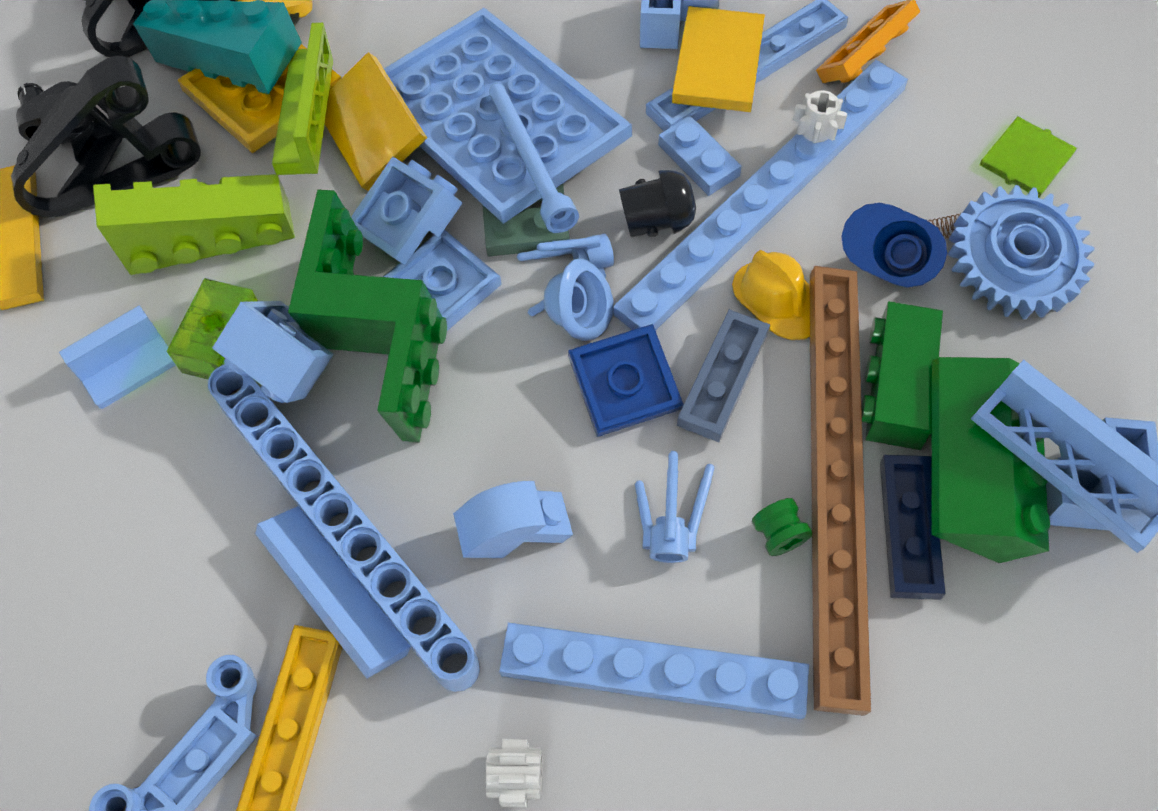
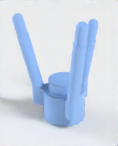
[517,233,614,316]
[635,451,714,563]

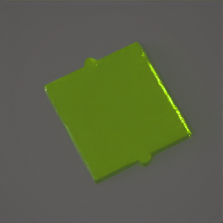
[980,116,1077,198]

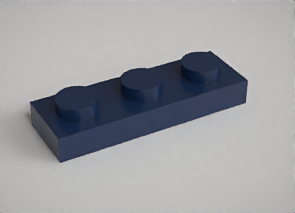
[880,455,946,600]

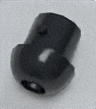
[619,170,696,238]

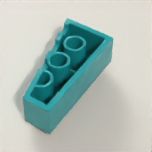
[133,0,302,94]

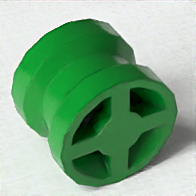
[751,498,813,556]

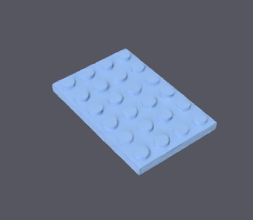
[384,8,632,224]

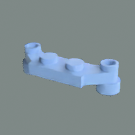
[89,655,257,811]

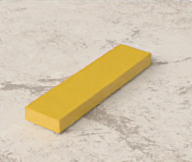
[0,165,44,310]
[236,625,343,811]

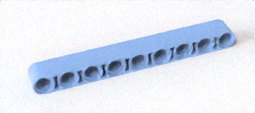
[208,364,480,692]

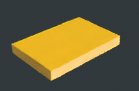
[672,6,765,112]
[325,52,427,191]

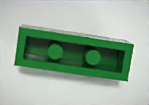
[861,301,943,450]

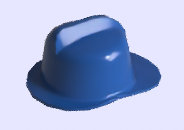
[841,202,947,288]

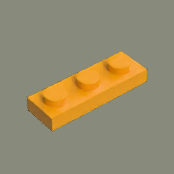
[816,0,920,83]

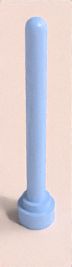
[489,83,579,233]

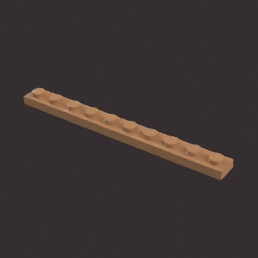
[810,266,871,716]

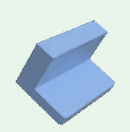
[59,305,178,409]

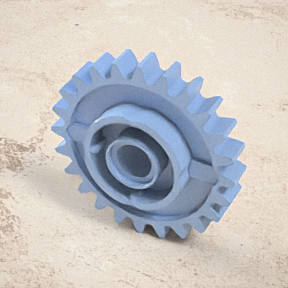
[948,185,1094,319]

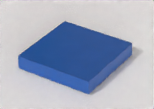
[568,324,684,437]

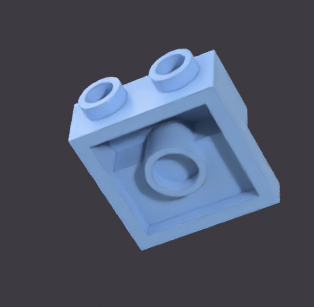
[351,156,462,265]

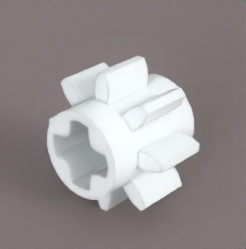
[793,90,848,143]

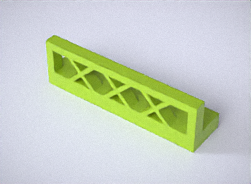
[272,22,333,175]

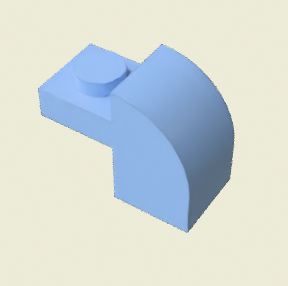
[453,481,573,558]

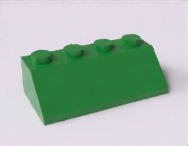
[932,357,1050,563]

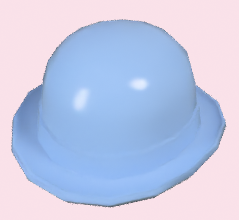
[543,258,614,341]

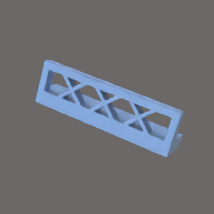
[971,360,1158,553]

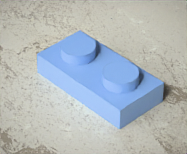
[658,116,742,196]

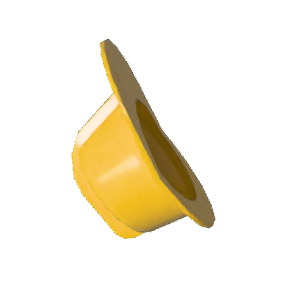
[732,250,810,340]

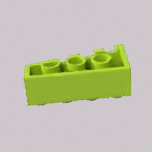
[93,174,295,275]

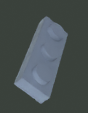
[677,309,770,442]

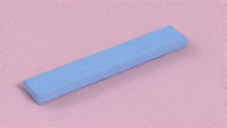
[646,0,848,131]

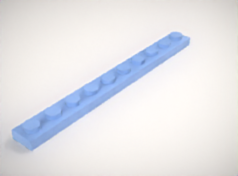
[613,60,908,331]

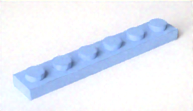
[499,622,809,719]

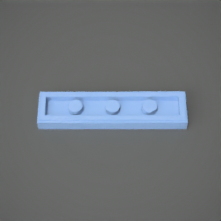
[255,506,411,679]

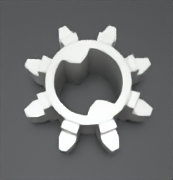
[486,739,543,808]

